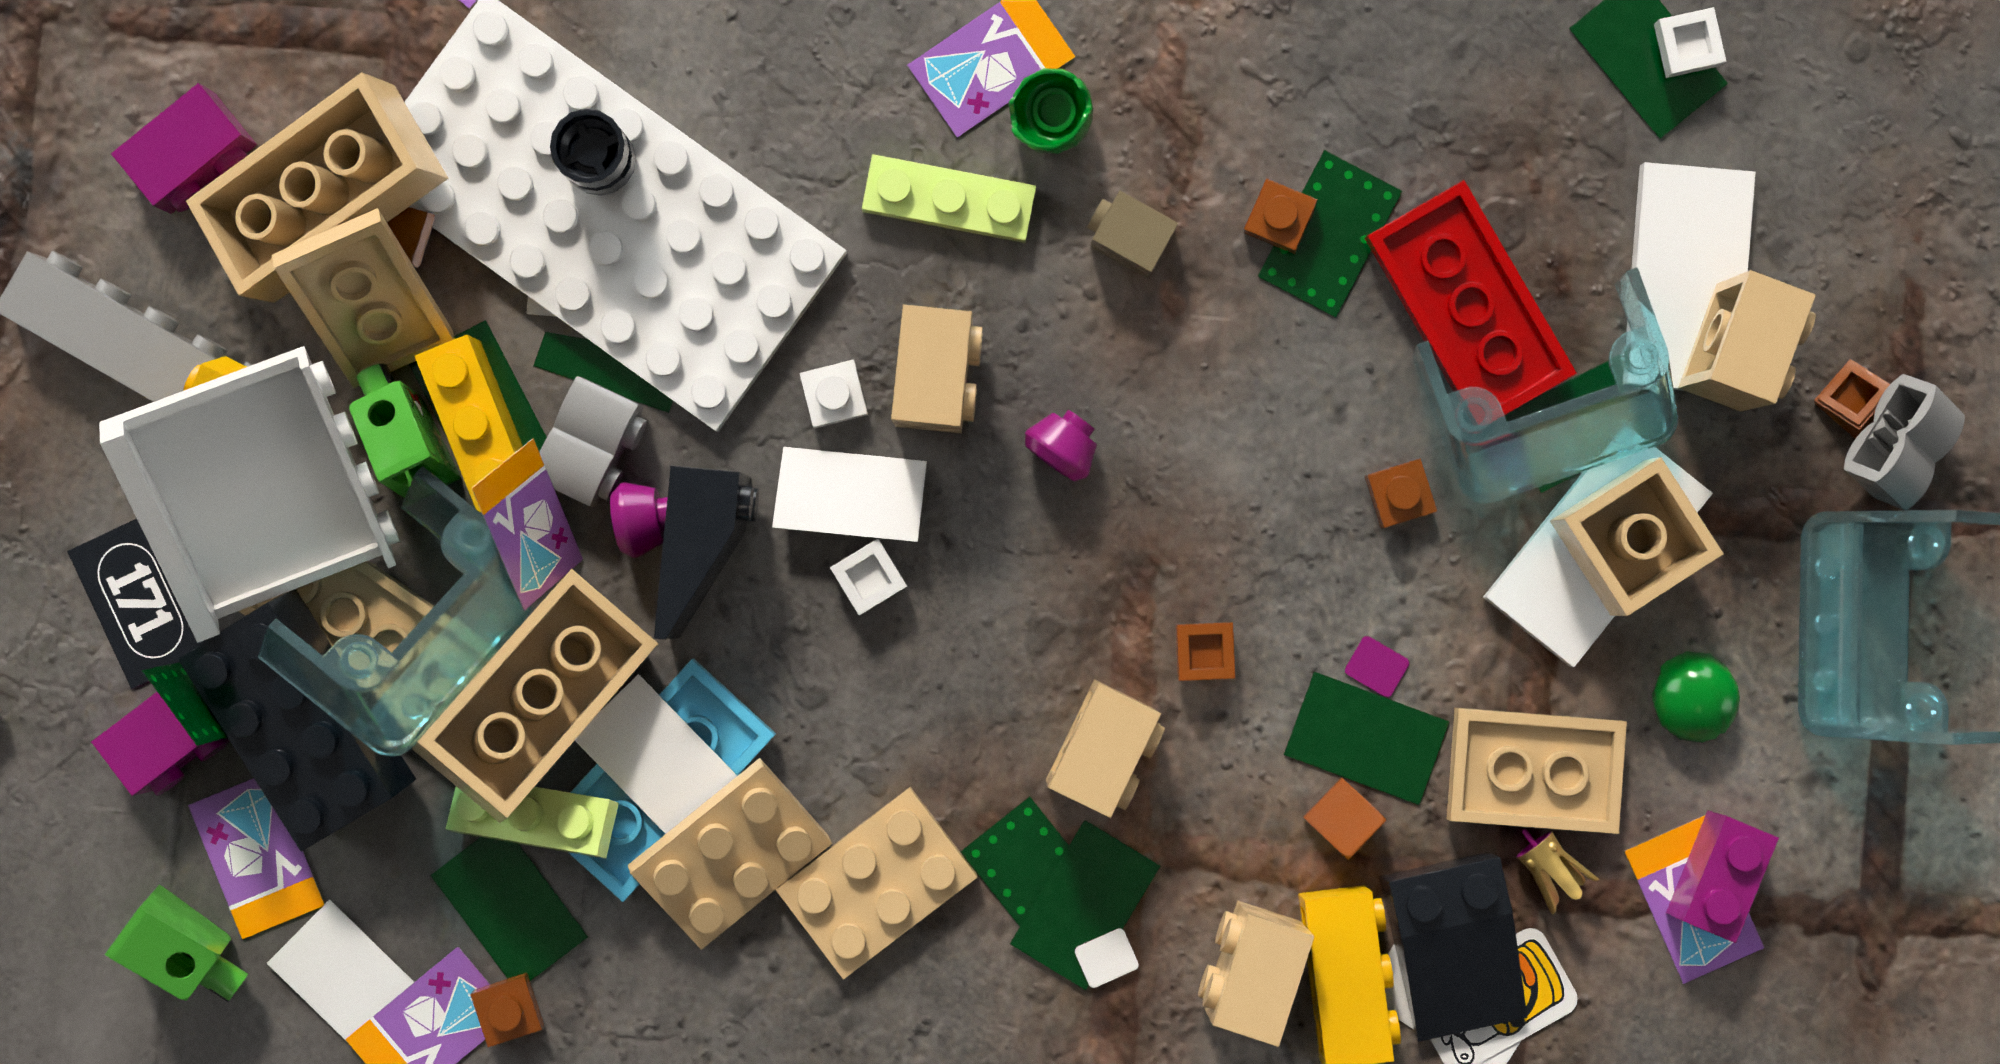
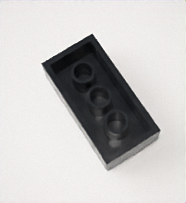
[177,589,417,852]

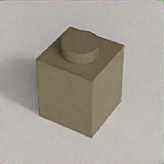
[1087,190,1179,279]

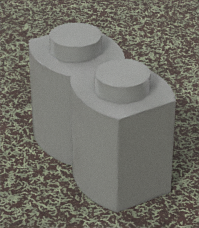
[1844,374,1965,511]
[539,376,647,507]

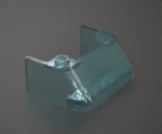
[1413,267,1678,504]
[258,466,531,756]
[1798,510,2000,745]

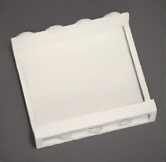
[99,346,400,643]

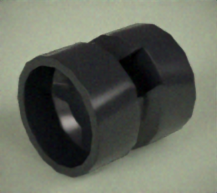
[550,109,636,196]

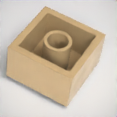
[1678,270,1816,412]
[891,304,983,434]
[1550,457,1724,616]
[1046,679,1165,818]
[1198,900,1315,1047]

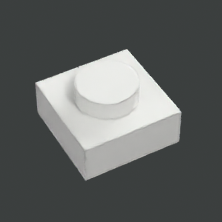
[1654,7,1726,78]
[800,359,868,429]
[830,539,908,615]

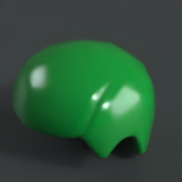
[1008,68,1094,154]
[1652,651,1740,743]

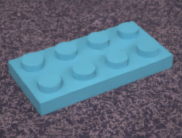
[568,659,776,902]

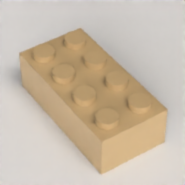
[186,72,449,303]
[412,569,658,823]

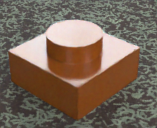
[1244,178,1318,254]
[1364,458,1437,529]
[1175,622,1235,681]
[470,973,544,1047]

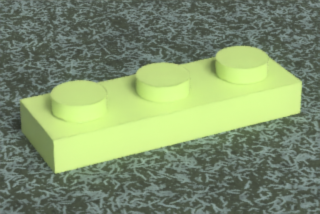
[862,154,1036,243]
[446,787,619,859]

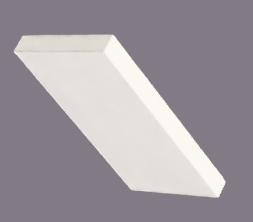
[1622,162,1756,391]
[1483,423,1713,667]

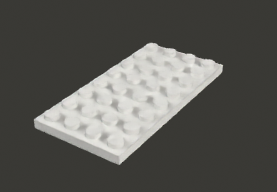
[405,0,847,432]

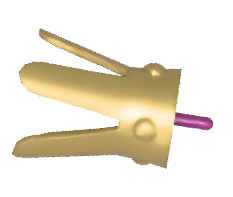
[1516,829,1599,915]

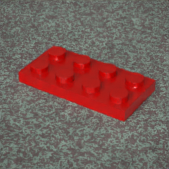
[1364,180,1577,430]

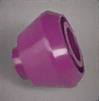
[1025,410,1097,482]
[610,482,667,558]

